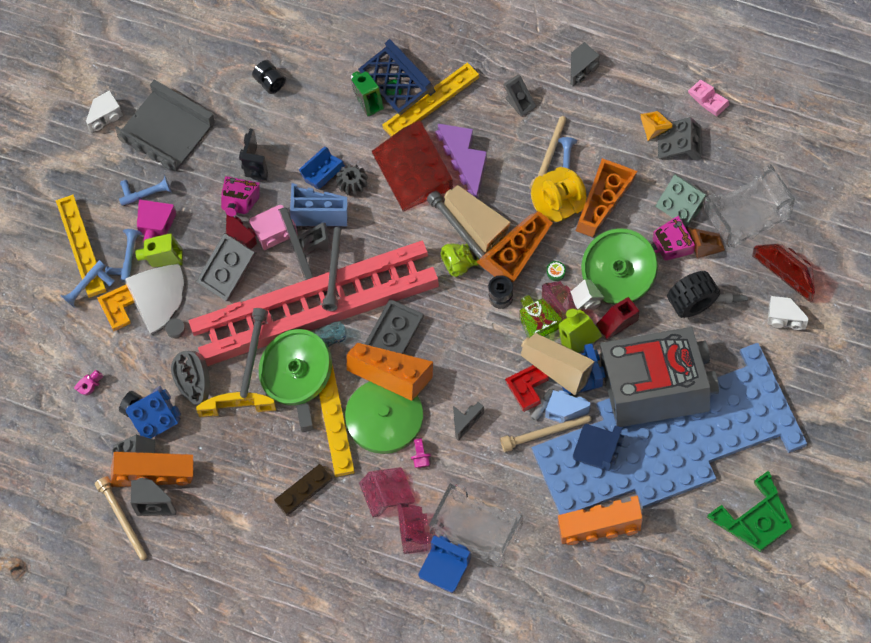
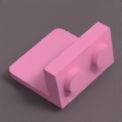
[249,205,298,250]

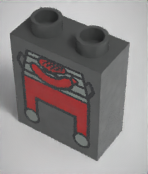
[600,327,719,427]

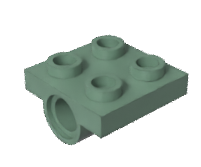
[655,174,707,227]

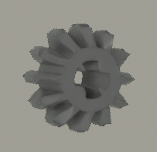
[336,164,368,196]

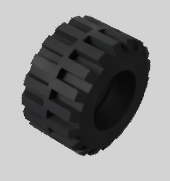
[667,271,720,318]

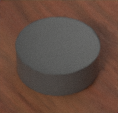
[165,318,185,338]

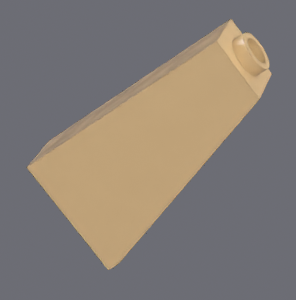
[444,185,510,254]
[521,333,594,395]

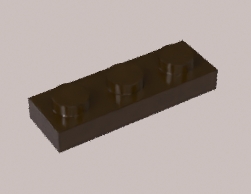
[274,464,333,516]

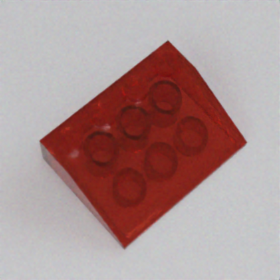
[371,121,453,211]

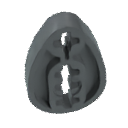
[171,351,210,405]

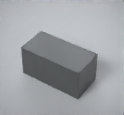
[296,403,314,432]

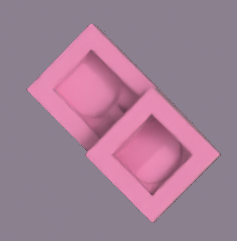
[688,80,729,116]

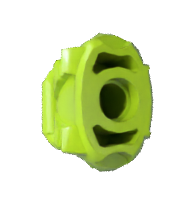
[441,243,479,277]

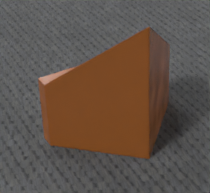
[686,227,725,258]

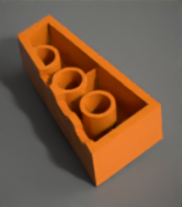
[575,158,637,237]
[477,211,553,282]
[347,343,433,401]
[111,452,193,487]
[558,495,642,545]

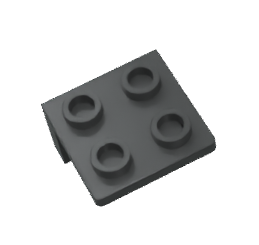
[658,117,701,160]

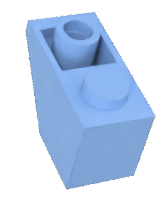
[545,390,590,423]

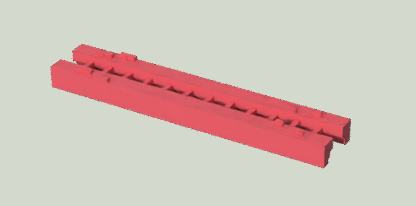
[188,240,439,366]

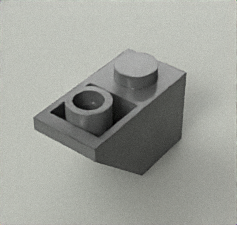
[570,42,600,86]
[112,434,155,455]

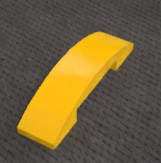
[196,392,276,417]

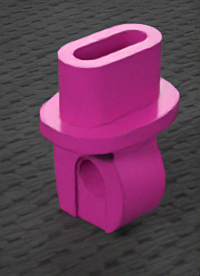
[74,370,104,395]
[411,438,431,468]

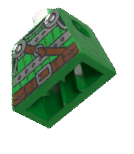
[351,71,384,117]

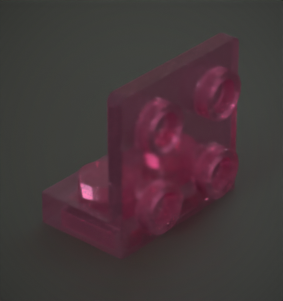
[359,467,415,518]

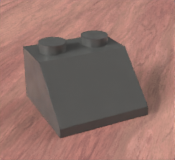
[130,478,176,516]

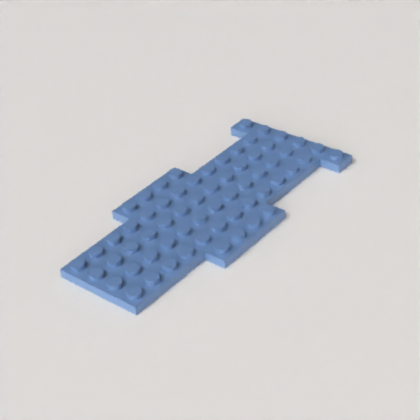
[532,343,807,515]

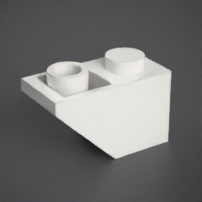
[86,91,123,133]
[570,279,604,310]
[767,296,808,330]

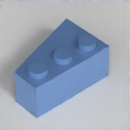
[290,183,348,226]

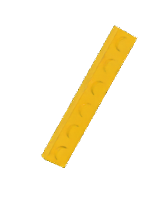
[382,62,479,140]
[56,195,107,298]
[319,364,355,477]

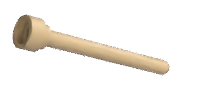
[529,116,566,190]
[500,415,591,453]
[95,476,147,560]

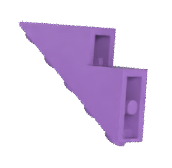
[435,124,487,199]

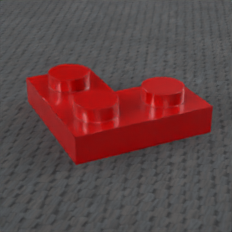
[505,365,549,412]

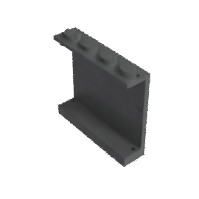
[115,79,215,171]

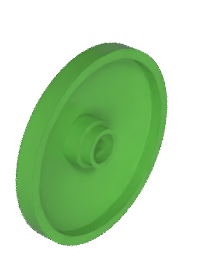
[581,229,658,305]
[259,329,332,405]
[345,381,423,454]

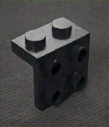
[239,128,268,181]

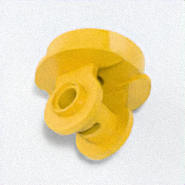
[531,167,586,222]

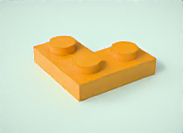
[97,285,135,332]

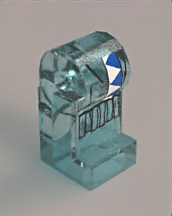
[315,322,346,347]

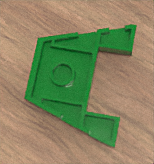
[707,471,792,552]

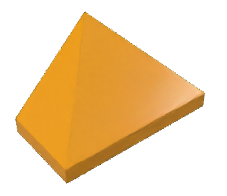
[640,111,672,141]

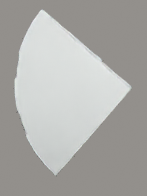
[125,264,184,335]

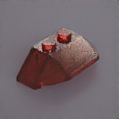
[752,244,815,303]

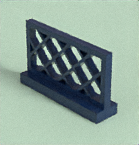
[358,39,436,115]

